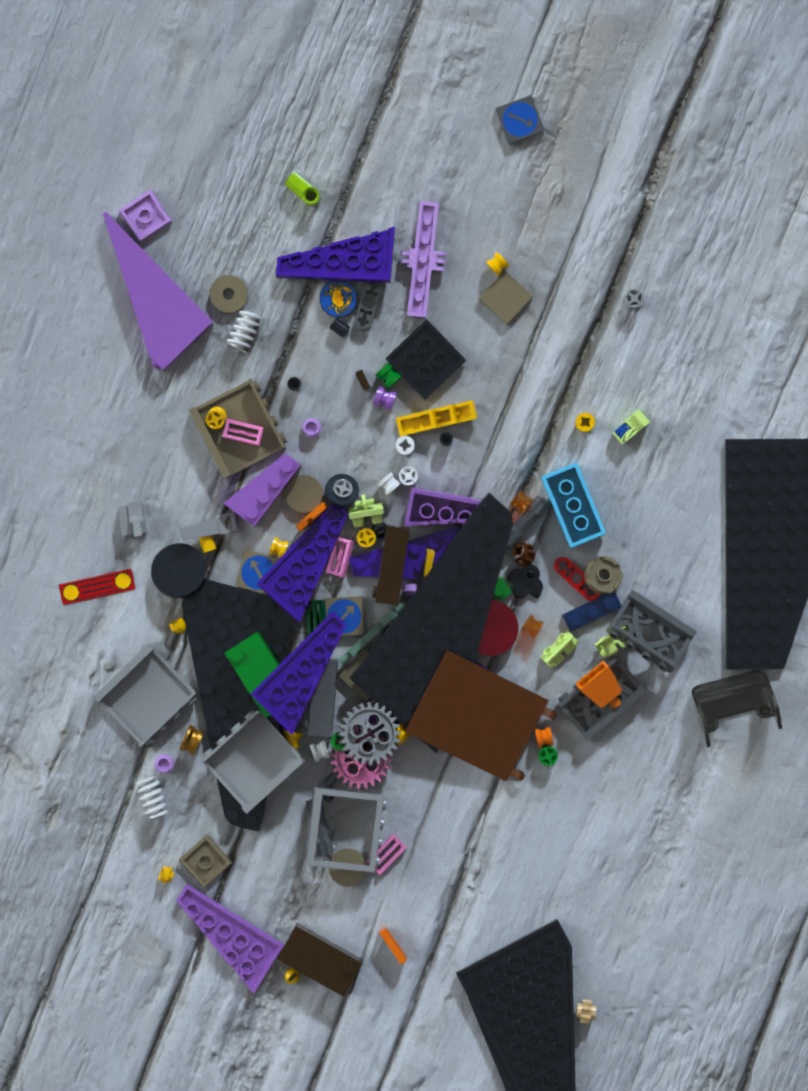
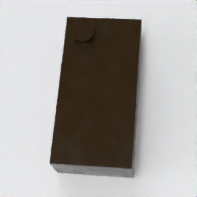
[372,524,410,606]
[277,923,363,997]

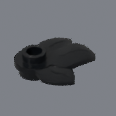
[507,564,543,599]

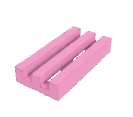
[222,419,264,447]
[325,537,354,578]
[366,834,407,875]

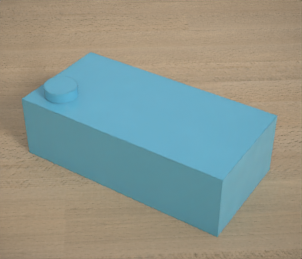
[541,462,606,549]

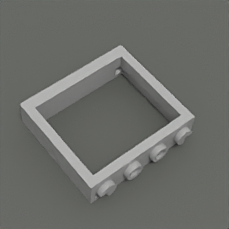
[304,787,386,873]

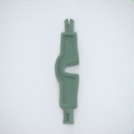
[338,601,405,665]

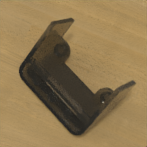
[692,670,782,748]

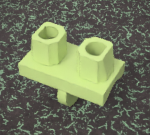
[348,494,384,527]

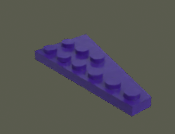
[276,226,395,283]
[257,505,349,623]
[349,526,460,579]
[251,612,346,735]

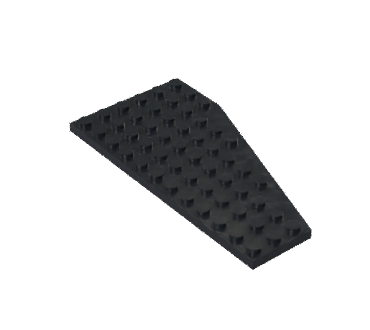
[725,439,808,669]

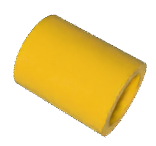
[199,535,216,553]

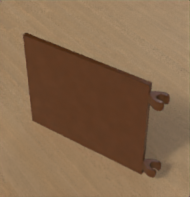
[405,650,557,782]

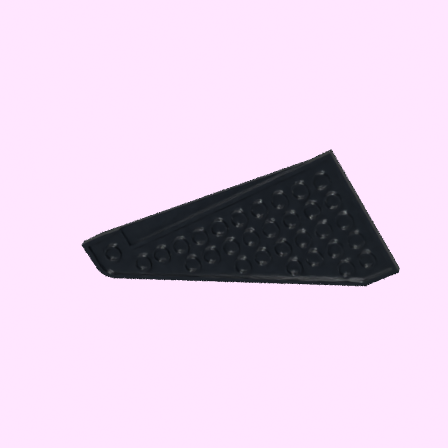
[349,492,513,753]
[181,579,296,832]
[456,919,576,1091]

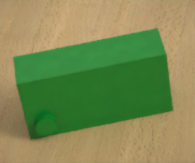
[225,632,280,719]

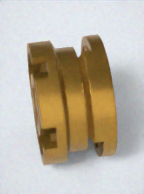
[179,725,204,755]

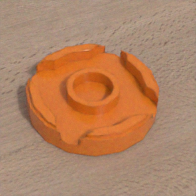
[295,502,328,532]

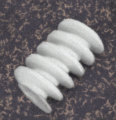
[226,311,263,353]
[135,776,168,819]

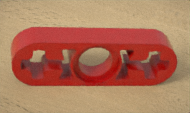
[554,557,599,600]

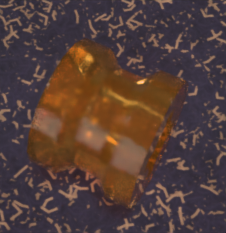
[509,490,533,514]
[521,614,544,638]

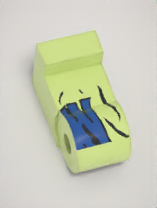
[612,409,650,445]

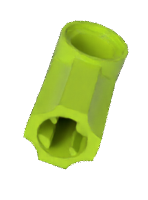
[284,172,321,207]

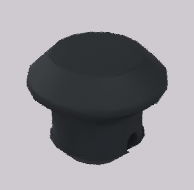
[371,522,387,538]

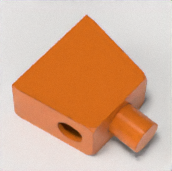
[575,661,622,709]

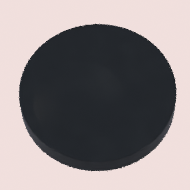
[151,543,207,599]

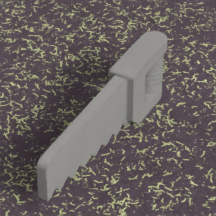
[179,512,241,540]

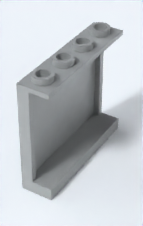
[93,643,197,747]
[201,709,306,814]

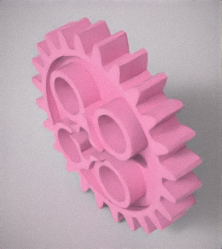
[330,727,393,789]

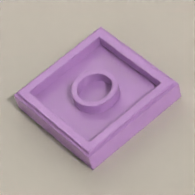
[119,189,172,243]

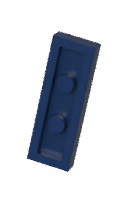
[562,591,621,632]

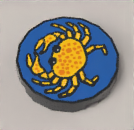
[320,281,357,318]

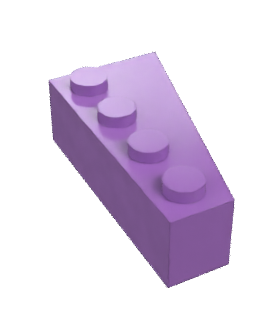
[224,454,302,527]
[405,486,482,526]

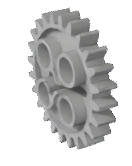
[338,702,401,766]

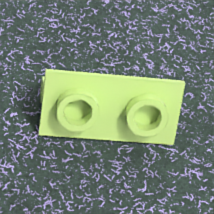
[595,626,634,658]
[540,630,579,669]

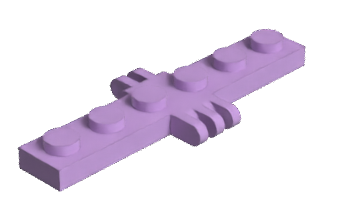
[400,201,447,318]

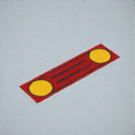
[59,569,136,605]

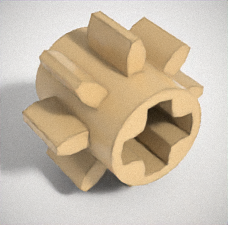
[575,999,597,1024]

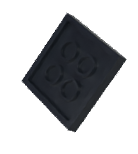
[385,319,466,400]

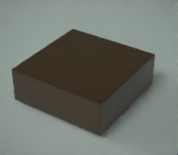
[356,370,371,390]

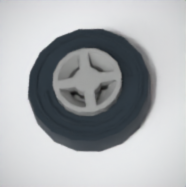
[325,473,359,508]

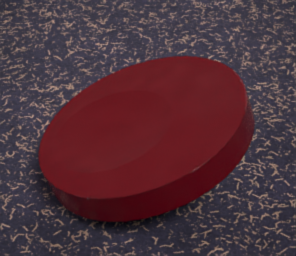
[478,600,519,656]

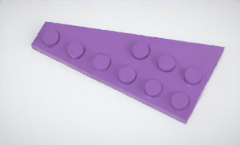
[176,883,284,994]

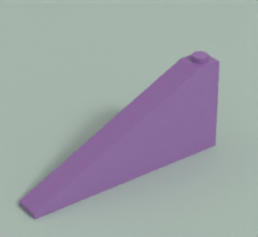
[103,211,214,371]

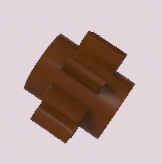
[512,542,536,567]

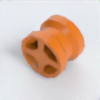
[535,727,553,748]

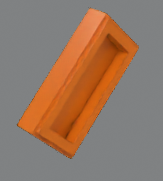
[379,927,407,964]

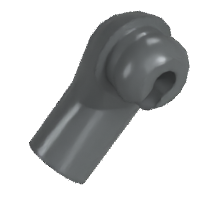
[320,772,339,802]

